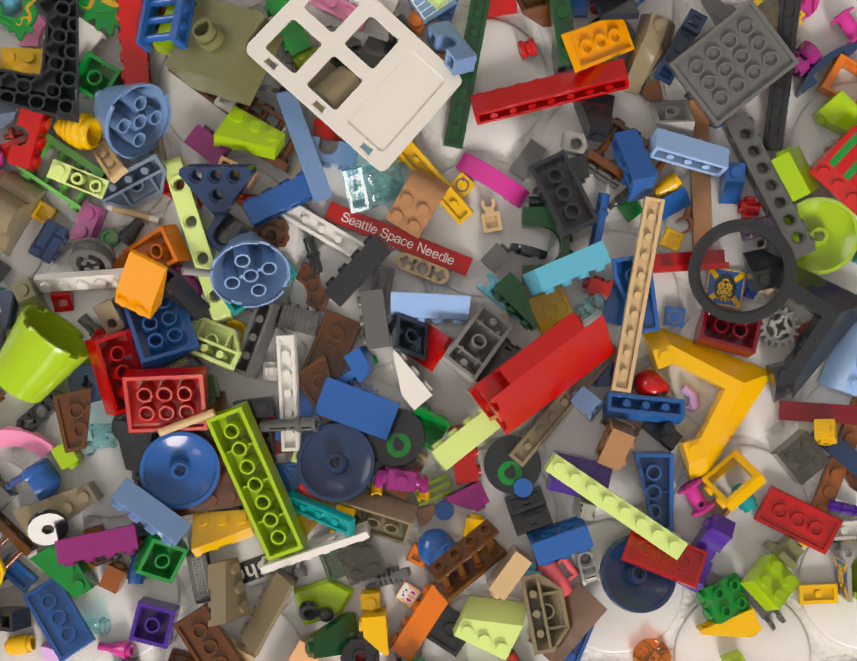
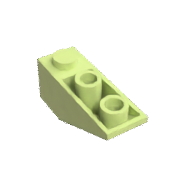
[47,159,110,199]

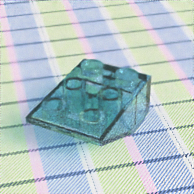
[342,158,404,213]

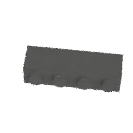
[231,302,282,379]

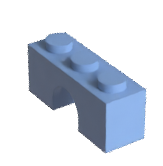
[426,20,477,76]
[296,136,358,172]

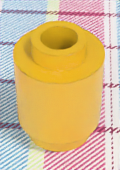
[4,634,36,656]

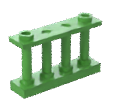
[16,132,107,213]

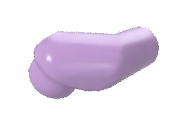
[680,383,700,412]

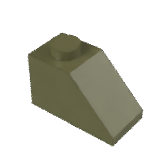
[10,277,50,311]

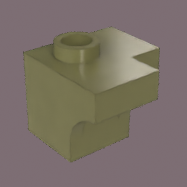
[762,535,805,570]

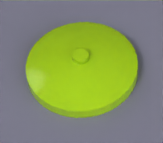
[783,197,857,275]

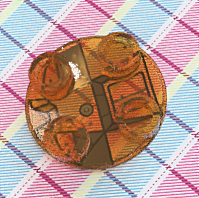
[633,638,672,661]

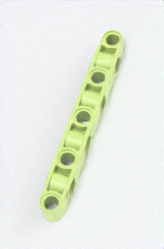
[162,156,234,323]

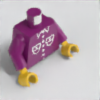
[371,465,431,503]

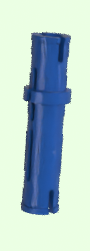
[589,193,610,246]

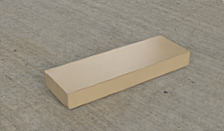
[91,139,128,184]

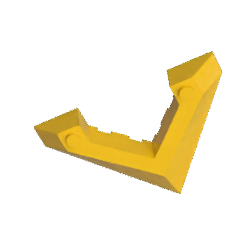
[642,328,768,480]

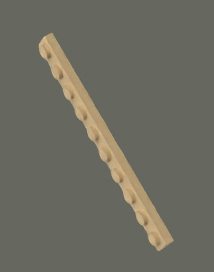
[610,196,665,393]

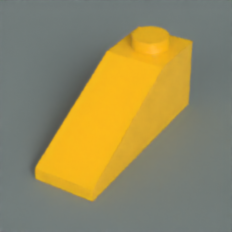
[696,605,762,638]

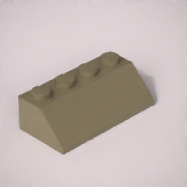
[338,489,418,545]
[240,568,299,656]

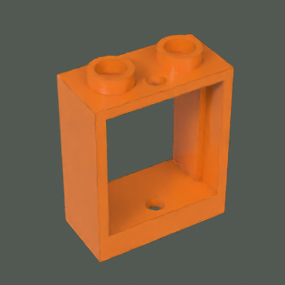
[815,53,857,104]

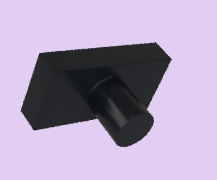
[641,421,683,452]

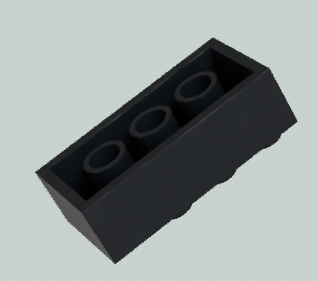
[527,149,599,240]

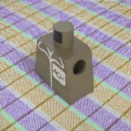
[92,297,128,333]

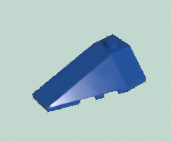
[611,255,660,333]

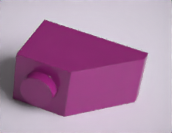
[442,481,490,512]

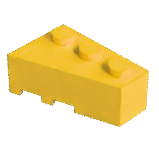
[191,510,255,558]

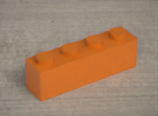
[390,580,448,661]

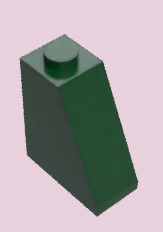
[305,611,357,659]

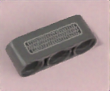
[186,549,211,604]

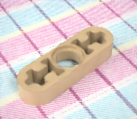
[396,253,449,285]

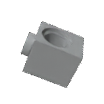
[559,130,590,156]

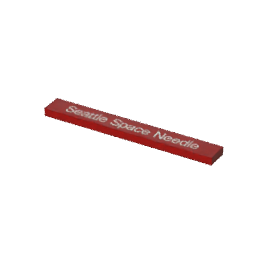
[324,201,473,277]

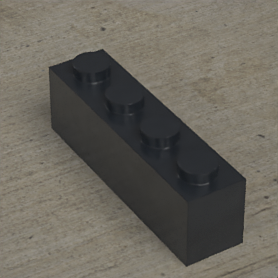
[323,233,394,307]

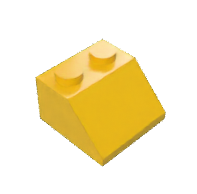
[359,606,390,656]

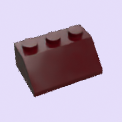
[693,305,762,358]

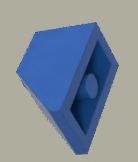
[719,162,746,204]

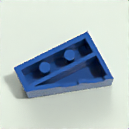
[611,128,658,202]

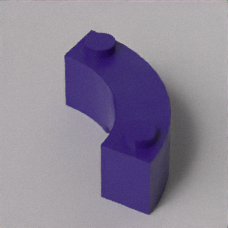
[676,512,736,593]

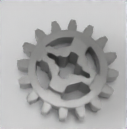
[759,307,800,348]

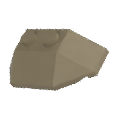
[520,573,570,655]

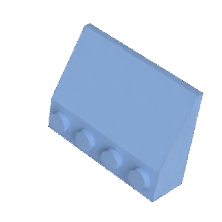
[391,292,471,324]

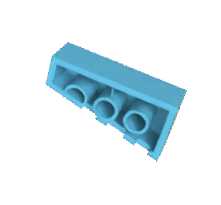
[522,241,611,296]

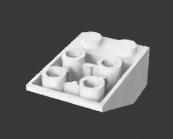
[393,350,433,410]

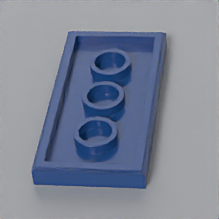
[314,377,400,440]
[22,578,97,661]

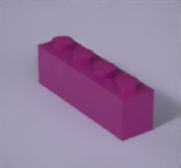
[54,523,141,567]

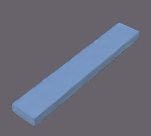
[275,90,333,203]

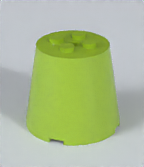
[0,305,89,403]

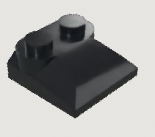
[388,313,429,360]

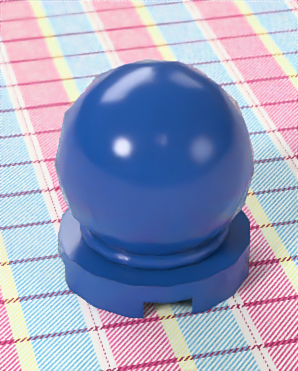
[417,528,457,572]

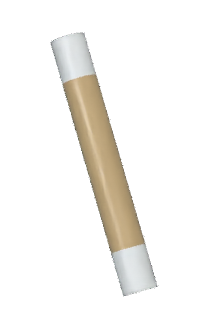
[103,205,161,224]

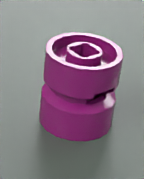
[793,41,822,78]

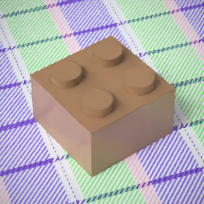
[594,418,636,472]

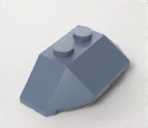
[97,153,167,209]

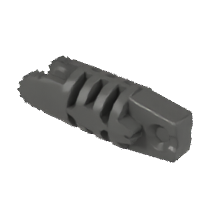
[362,565,412,590]

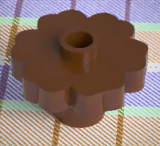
[251,218,290,249]

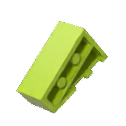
[214,105,286,160]

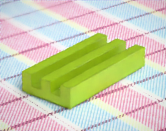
[413,473,455,507]

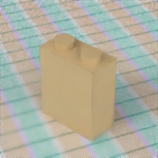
[486,544,532,601]

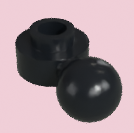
[299,601,334,622]

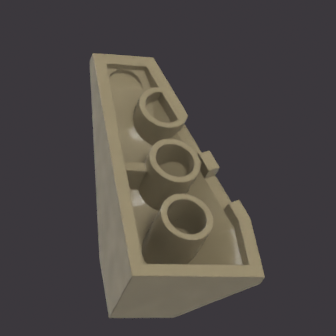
[622,12,675,95]

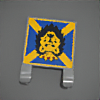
[700,269,746,315]
[829,541,855,602]

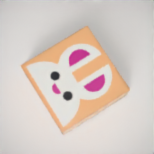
[395,580,421,608]

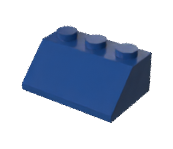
[527,515,594,566]

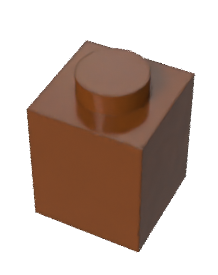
[98,561,129,594]

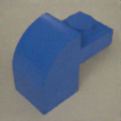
[336,345,374,385]

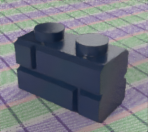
[28,218,70,264]

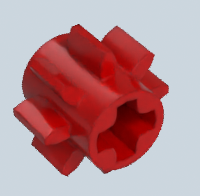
[737,196,761,219]

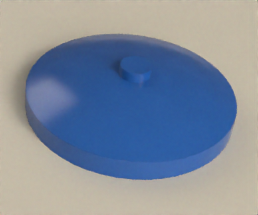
[139,431,220,509]

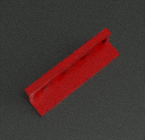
[652,250,729,274]

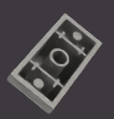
[441,303,514,384]

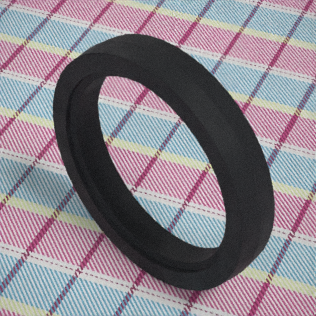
[688,219,797,324]

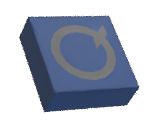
[663,306,686,328]

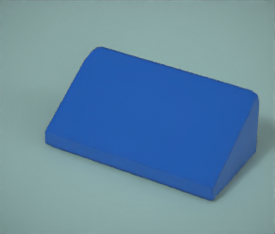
[662,186,691,220]

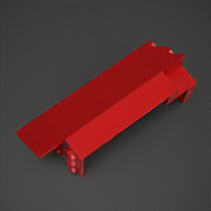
[467,312,614,435]

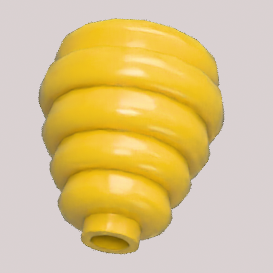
[53,112,102,151]

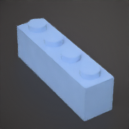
[648,128,729,177]

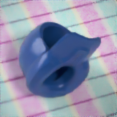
[6,457,61,500]

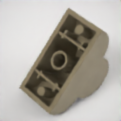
[308,61,361,142]
[0,171,48,256]

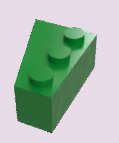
[264,0,312,56]
[30,535,99,598]

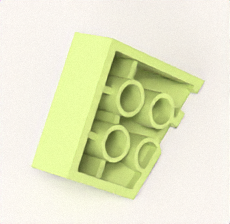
[452,595,527,661]

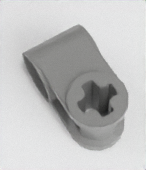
[575,550,601,587]

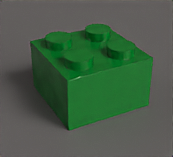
[79,51,123,101]
[133,532,189,584]

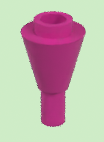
[97,640,134,660]

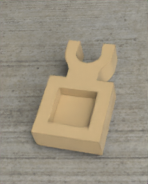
[480,198,503,234]

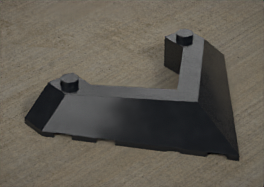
[0,0,79,123]
[742,249,857,403]

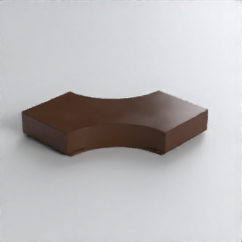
[296,262,330,312]

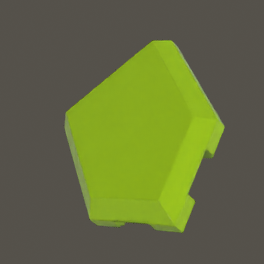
[294,578,354,626]

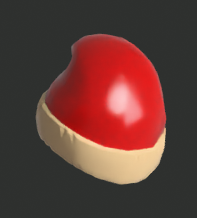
[632,368,671,398]

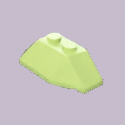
[189,317,242,371]

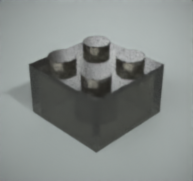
[771,429,832,485]
[335,530,386,587]

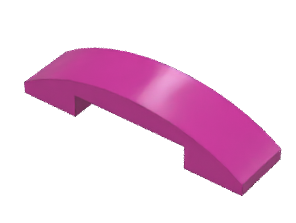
[455,152,530,209]

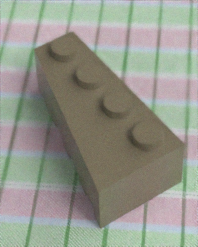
[12,481,104,543]

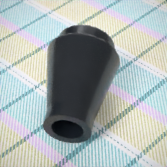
[117,218,145,246]

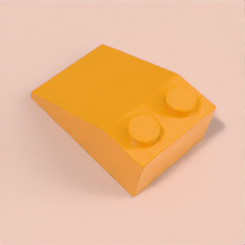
[115,249,168,319]

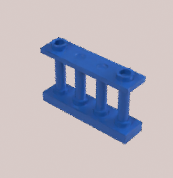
[136,0,195,53]

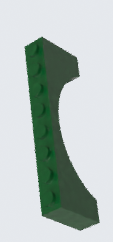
[548,0,575,74]

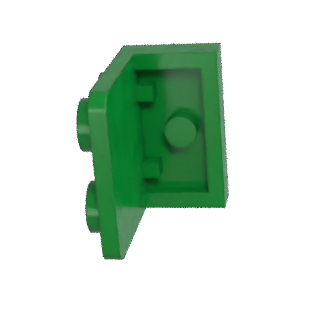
[412,405,451,450]
[696,573,749,624]

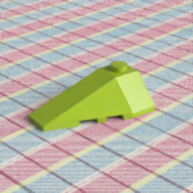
[812,90,857,136]

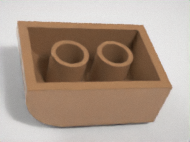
[385,166,450,239]

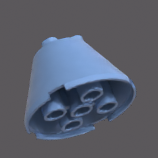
[94,83,171,159]
[210,231,291,308]

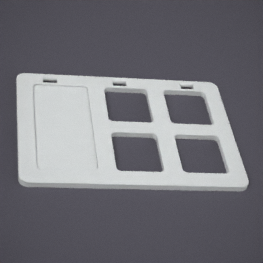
[246,0,462,171]

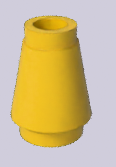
[653,172,682,198]

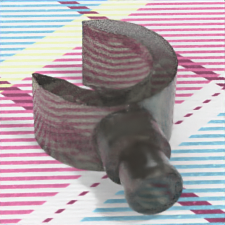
[608,187,629,210]

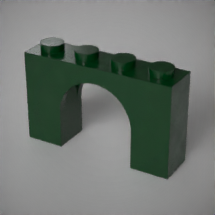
[521,207,573,285]

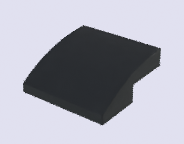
[504,486,553,537]

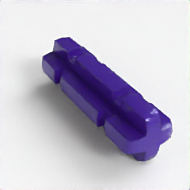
[827,500,857,517]

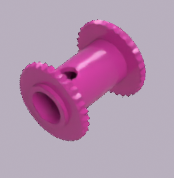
[830,6,857,45]
[677,478,715,517]

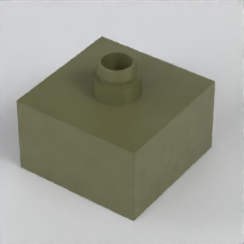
[165,0,284,106]

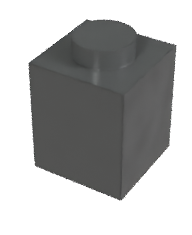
[480,243,511,273]

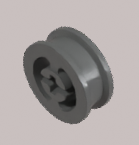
[69,237,116,272]

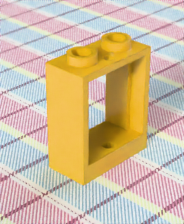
[701,449,766,512]

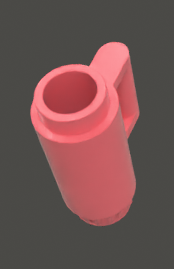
[534,558,579,597]

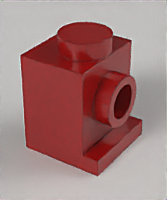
[582,275,614,300]

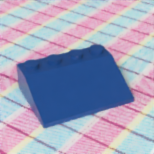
[122,295,200,369]

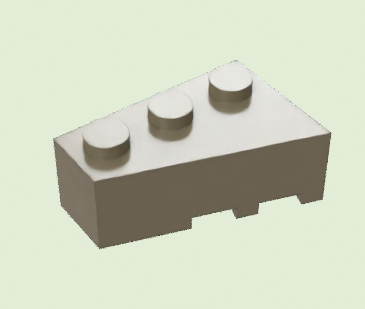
[208,557,250,627]

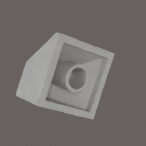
[649,100,695,138]

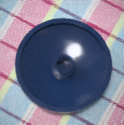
[297,423,375,502]
[600,535,676,613]

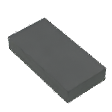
[508,139,546,182]

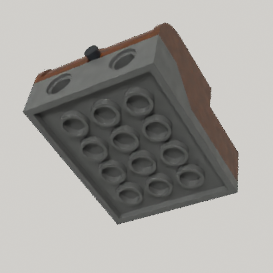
[666,0,800,127]

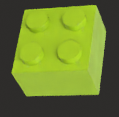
[740,553,800,611]

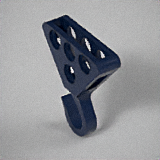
[179,164,257,251]

